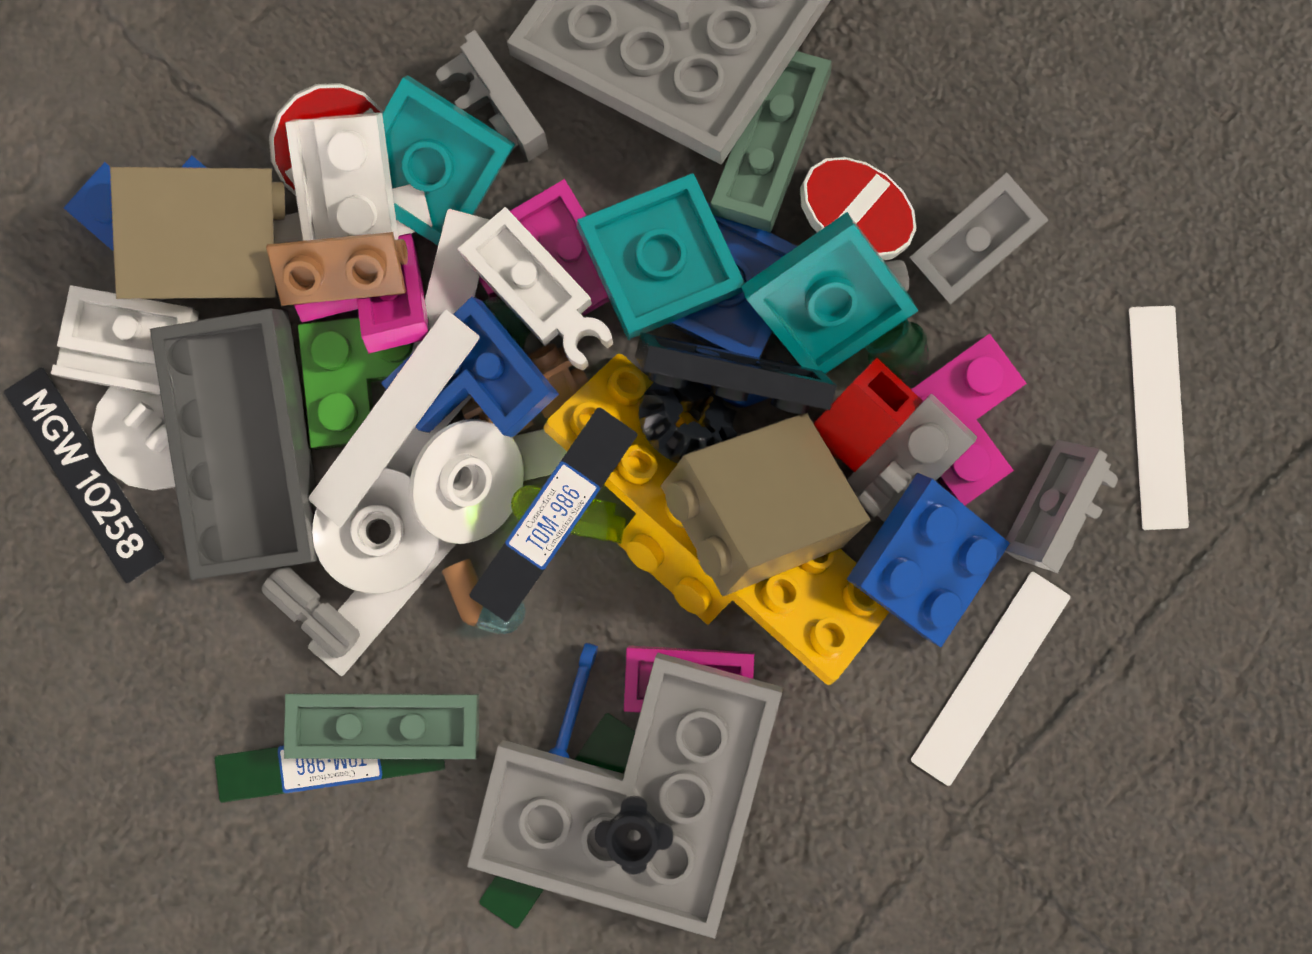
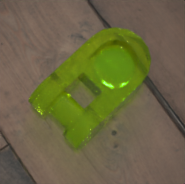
[511,485,626,544]

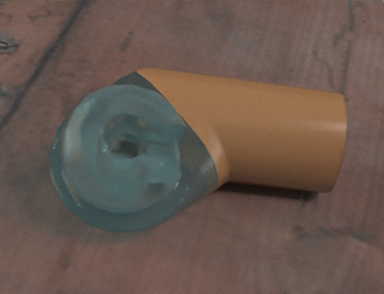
[442,559,526,634]

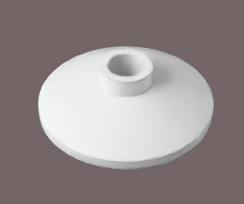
[409,419,524,544]
[312,468,440,594]

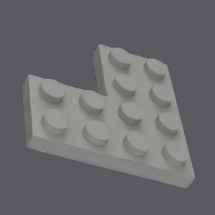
[507,0,831,165]
[467,653,783,939]

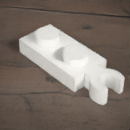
[458,207,613,370]

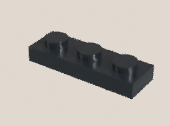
[635,332,837,414]

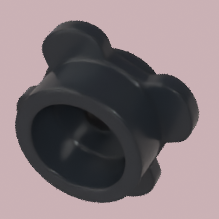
[595,796,674,875]

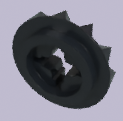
[638,380,738,464]

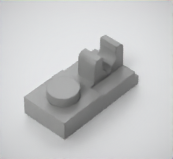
[436,30,549,162]
[910,173,1049,304]
[847,393,977,522]
[1005,439,1118,573]

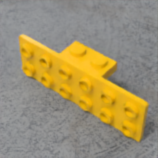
[543,354,889,685]

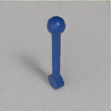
[548,642,598,758]

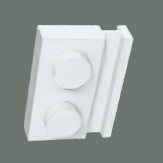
[285,113,399,241]
[51,285,199,396]

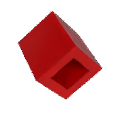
[814,358,923,472]

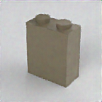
[110,167,285,299]
[661,414,870,597]

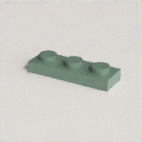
[711,51,832,232]
[284,693,479,759]

